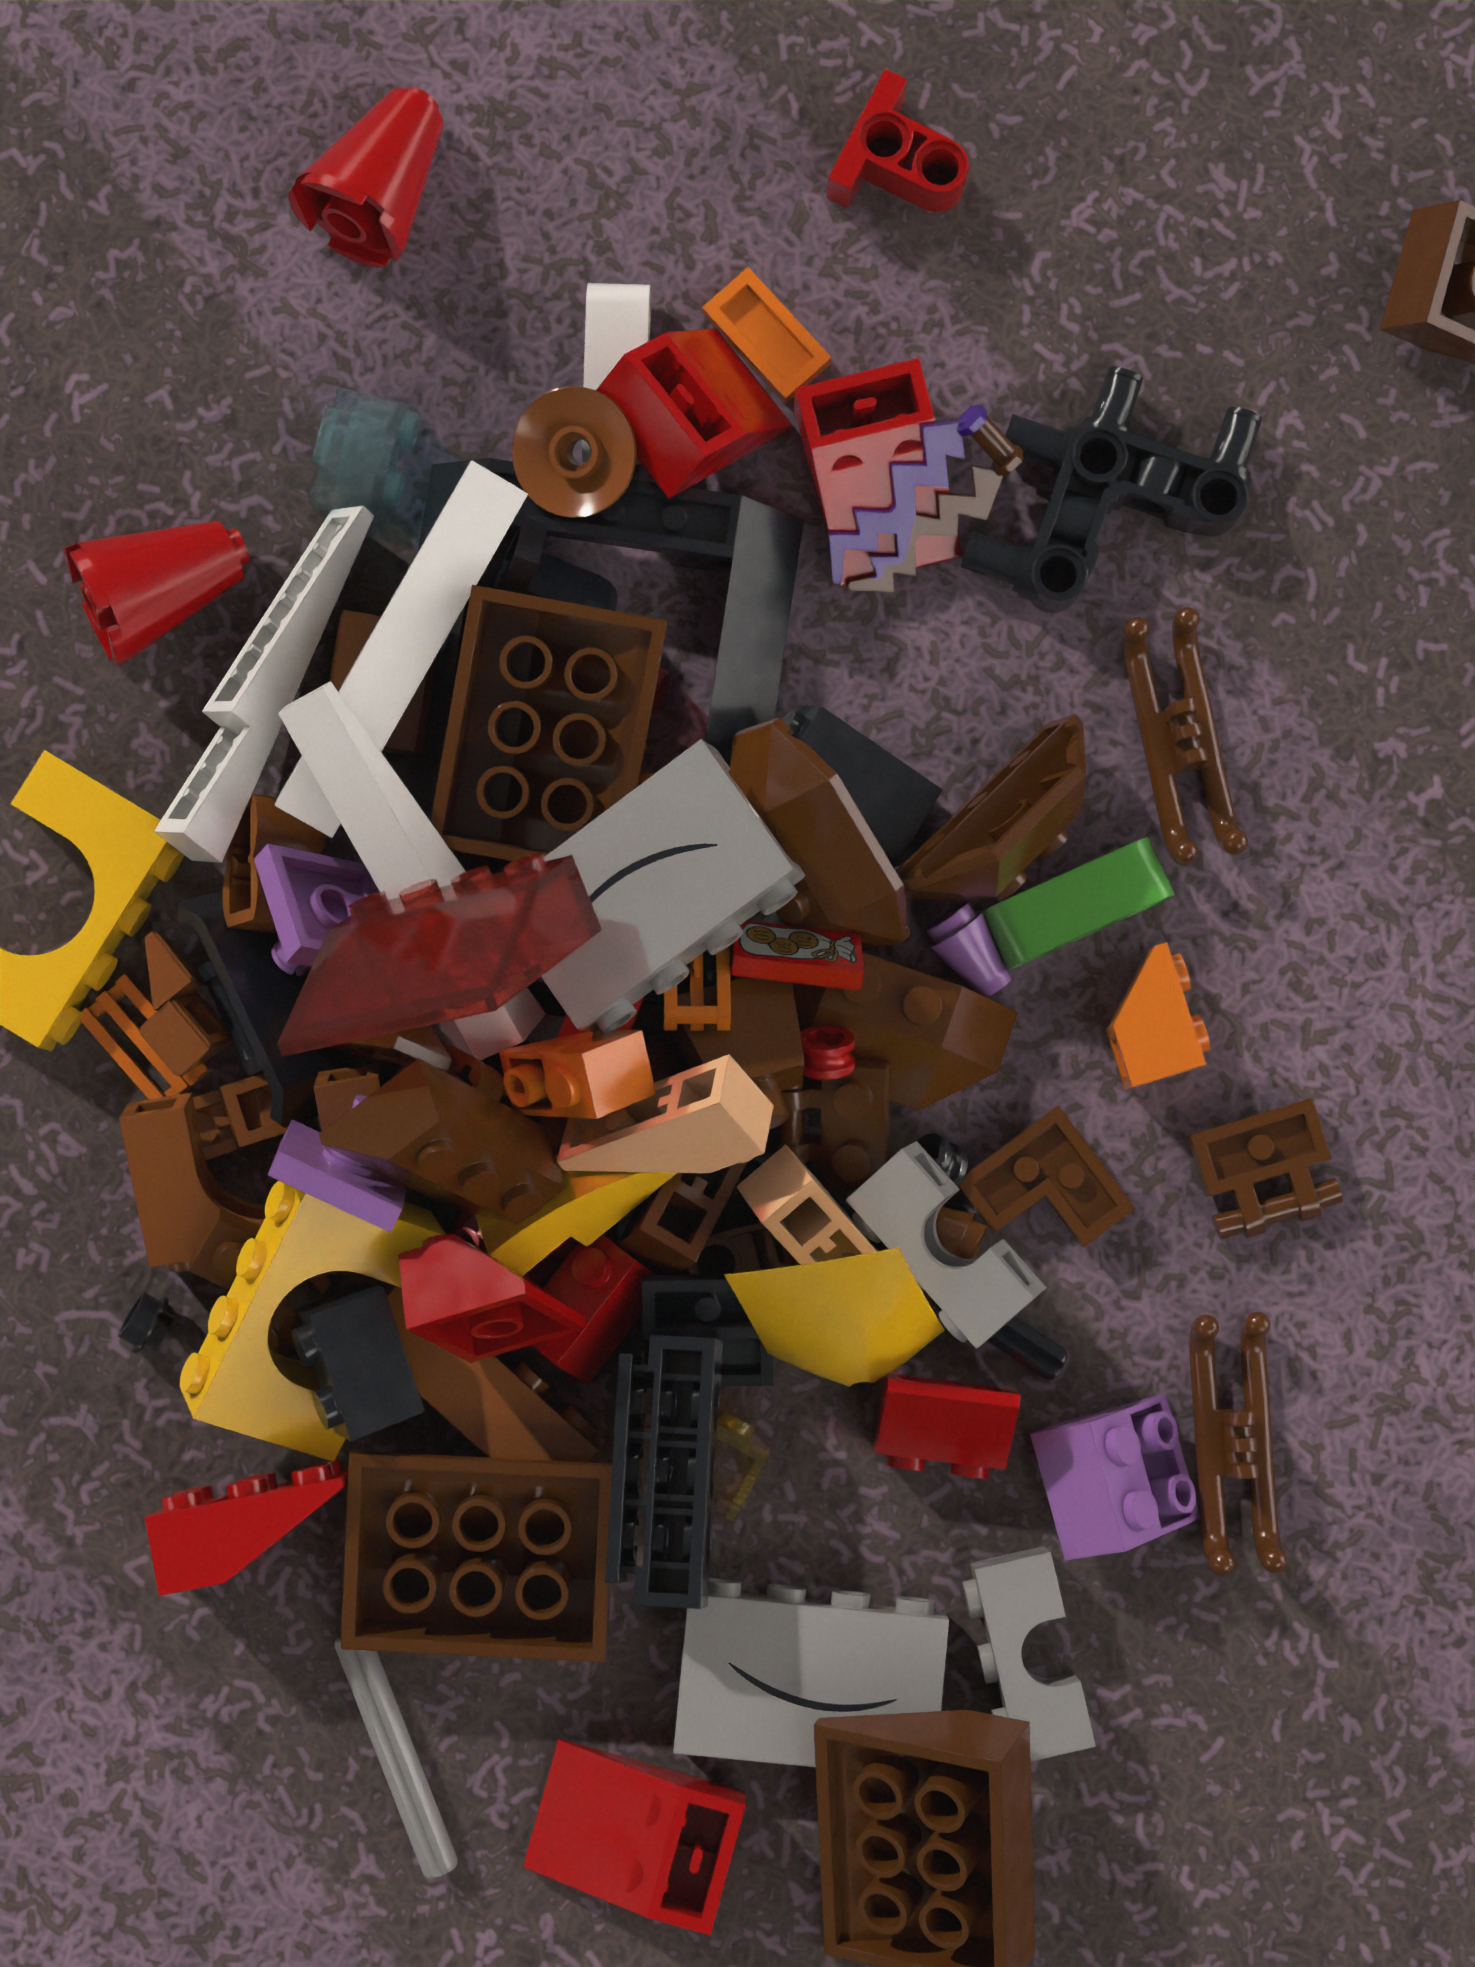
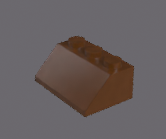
[319,1058,566,1224]

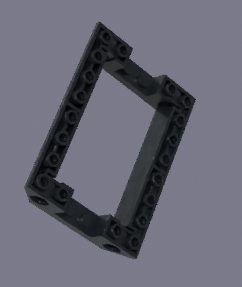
[385,458,804,1006]

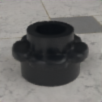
[118,1292,175,1354]

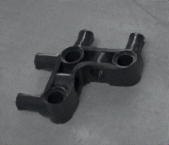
[960,366,1263,613]

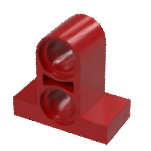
[826,69,969,212]

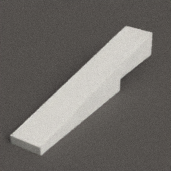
[275,460,528,838]
[154,506,374,863]
[278,681,546,1060]

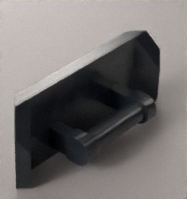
[178,889,353,1128]

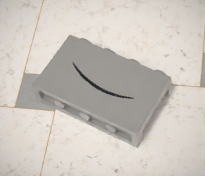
[488,739,806,1034]
[673,1578,949,1767]

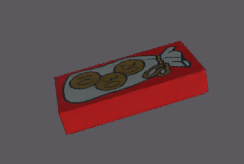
[730,920,865,990]

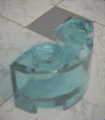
[309,387,421,524]

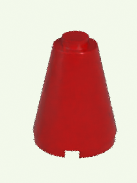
[288,87,444,268]
[63,520,250,666]

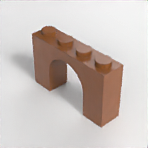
[119,1062,408,1272]

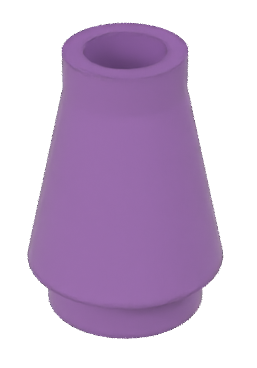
[925,902,1012,998]

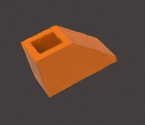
[1106,942,1211,1090]
[499,1029,656,1119]

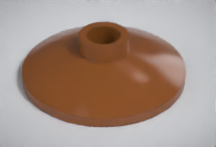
[512,386,637,518]

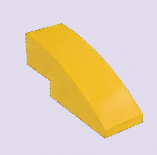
[475,1155,677,1276]

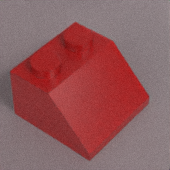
[398,1234,586,1363]
[873,1373,1021,1479]

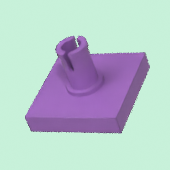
[254,843,407,981]
[267,1095,407,1233]

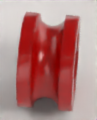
[800,1025,855,1080]

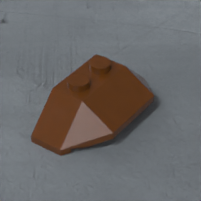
[896,714,1086,903]
[729,717,910,951]
[792,953,1018,1111]

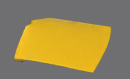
[724,1247,945,1387]

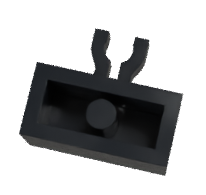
[292,1282,425,1441]

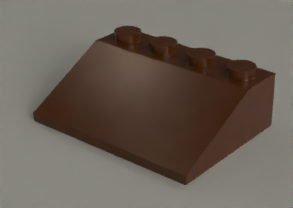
[431,585,668,865]
[341,1451,612,1662]
[814,1710,1035,1967]

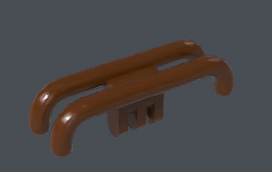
[1123,607,1248,865]
[1189,1311,1287,1576]

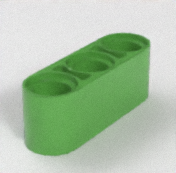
[982,837,1175,970]

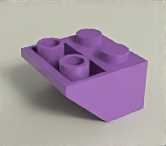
[1030,1394,1200,1560]

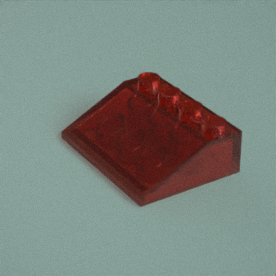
[277,853,602,1056]

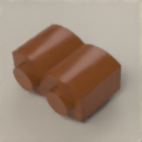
[223,793,326,934]

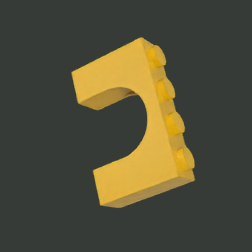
[0,750,184,1052]
[180,1181,446,1462]

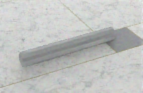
[334,1636,458,1879]

